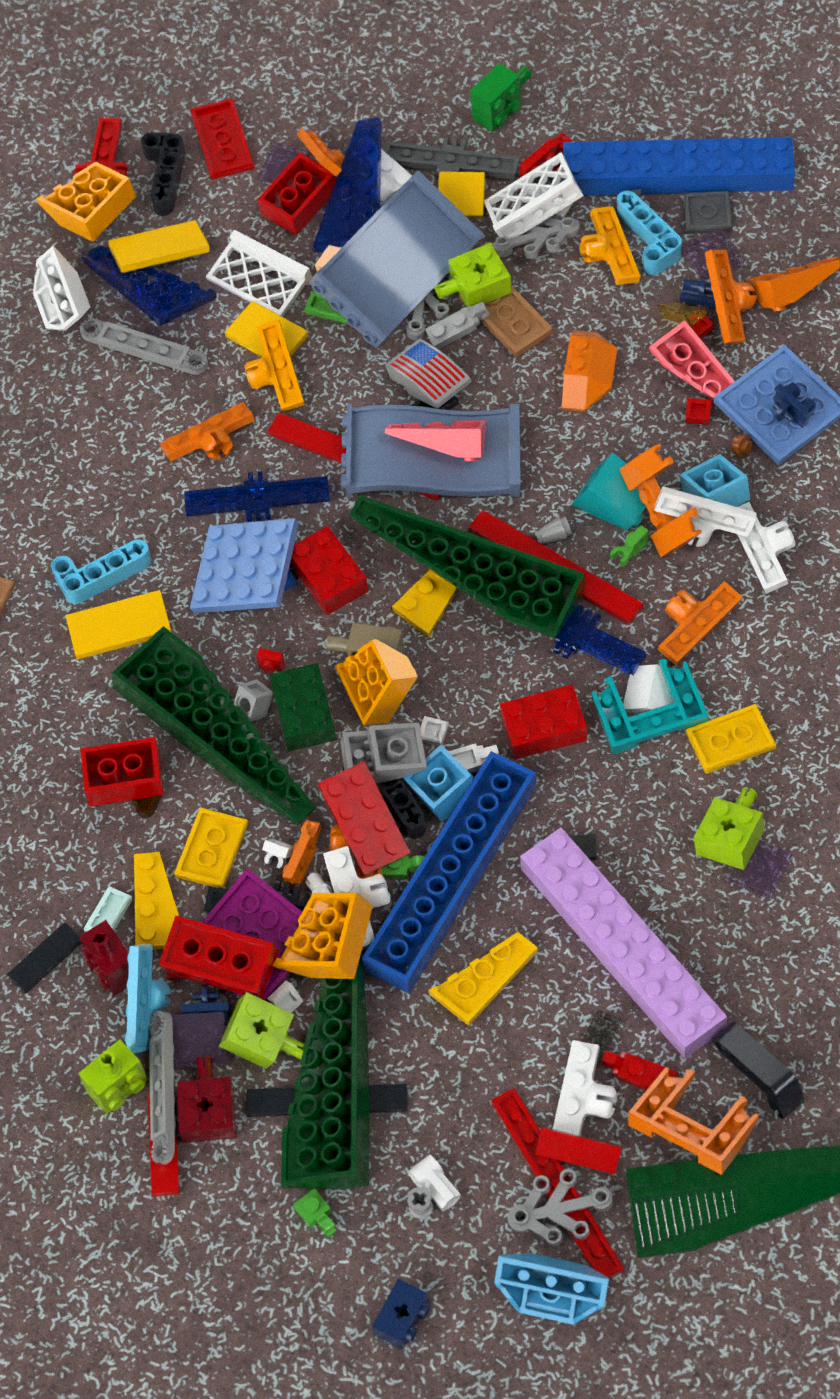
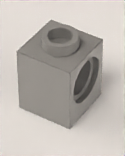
[234,679,274,722]

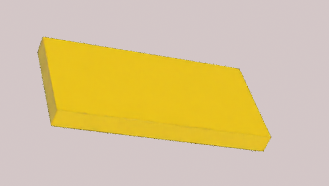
[108,220,210,273]
[66,590,171,660]

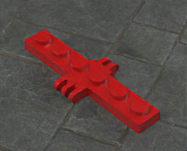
[73,118,129,177]

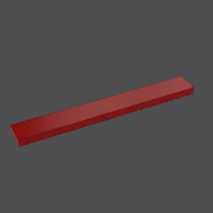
[268,413,441,501]
[469,510,643,625]
[491,1088,624,1280]

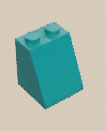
[572,453,647,531]

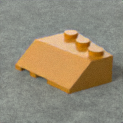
[36,162,136,242]
[335,639,418,726]
[273,893,373,979]

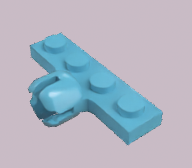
[125,944,171,1053]

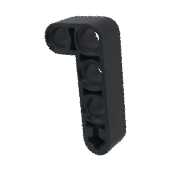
[141,132,186,216]
[342,767,426,839]
[712,1022,805,1119]

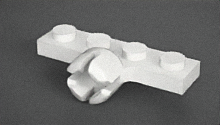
[353,139,412,206]
[654,486,756,547]
[737,502,796,594]
[323,846,390,950]
[553,1040,617,1136]

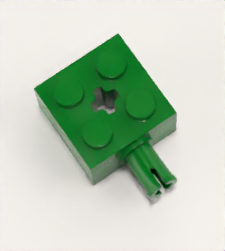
[470,63,532,132]

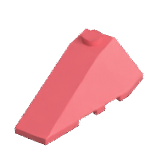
[649,320,735,400]
[385,420,487,461]

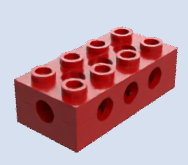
[158,916,280,1000]

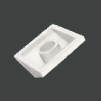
[623,664,673,714]

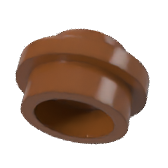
[731,434,752,458]

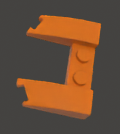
[619,444,702,557]
[628,1067,759,1175]

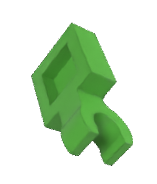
[610,525,648,567]
[382,855,425,879]
[293,1188,337,1238]

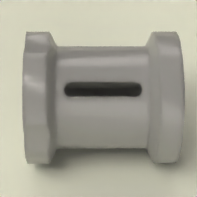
[407,1187,433,1219]

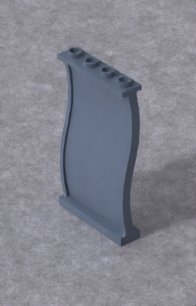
[308,170,484,348]
[341,404,520,498]

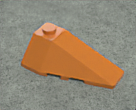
[745,257,840,312]

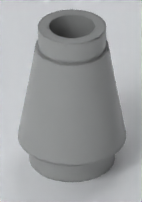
[535,517,573,544]

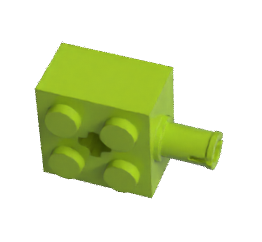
[434,243,512,306]
[694,787,765,870]
[219,992,305,1069]
[78,1039,148,1115]

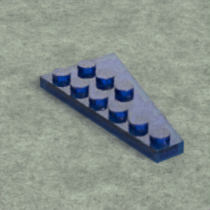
[312,117,382,253]
[81,245,217,326]

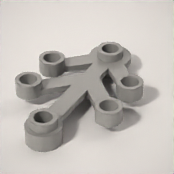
[493,217,580,259]
[406,282,452,340]
[508,1169,613,1246]

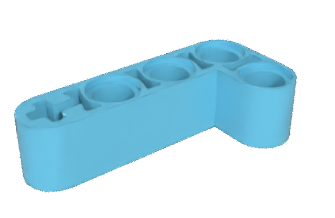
[617,191,682,275]
[51,539,152,604]

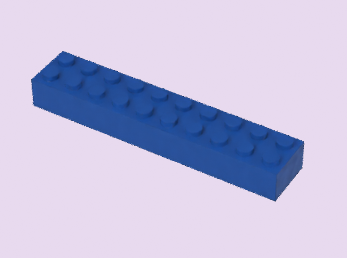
[563,137,795,195]
[362,751,537,994]

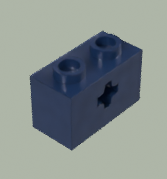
[372,1278,431,1350]

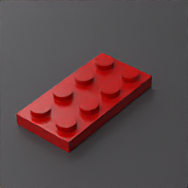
[318,762,410,877]

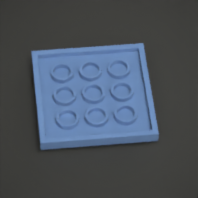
[713,344,840,465]
[190,518,299,613]

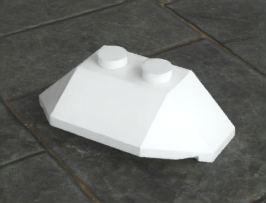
[33,246,90,331]

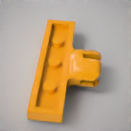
[579,206,641,285]
[245,319,305,412]

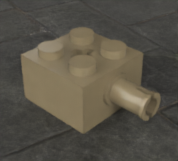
[326,623,405,656]

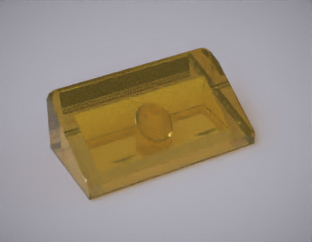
[657,302,707,326]

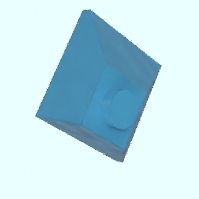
[403,745,473,823]

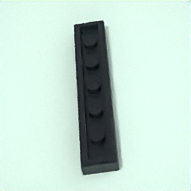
[246,1084,408,1117]

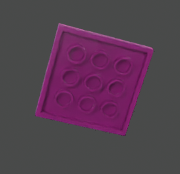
[193,868,302,1002]

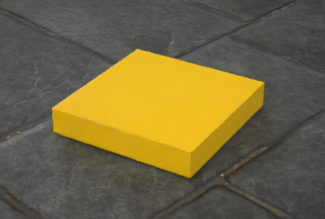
[438,172,485,218]

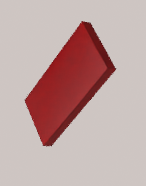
[190,98,255,180]

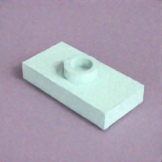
[84,886,133,932]

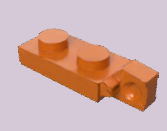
[282,820,322,890]

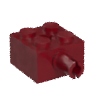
[79,920,129,996]
[177,1056,237,1143]

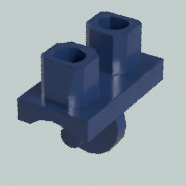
[680,277,716,311]
[773,382,816,428]
[181,984,231,1028]

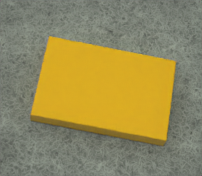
[225,301,309,357]
[686,704,776,775]
[174,807,249,889]

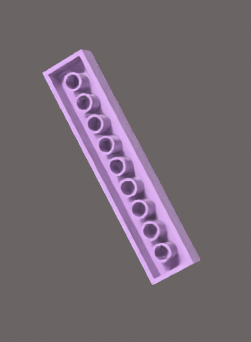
[520,828,727,1059]

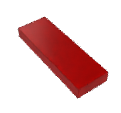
[535,1126,621,1174]

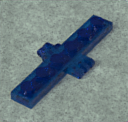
[184,471,330,522]
[553,605,646,676]

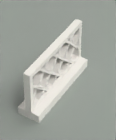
[484,153,584,239]
[206,230,312,317]

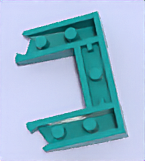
[591,659,709,755]

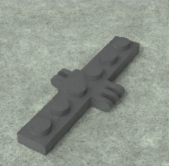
[384,137,520,180]

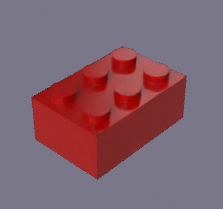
[257,152,338,236]
[290,526,369,616]
[500,684,587,760]
[80,737,165,807]

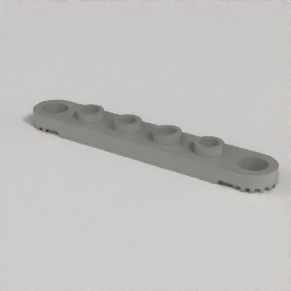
[79,318,208,375]
[149,1010,176,1164]

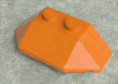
[561,330,617,412]

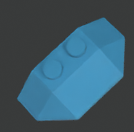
[494,1253,609,1324]

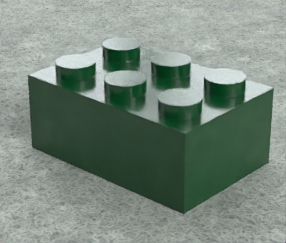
[269,663,337,752]

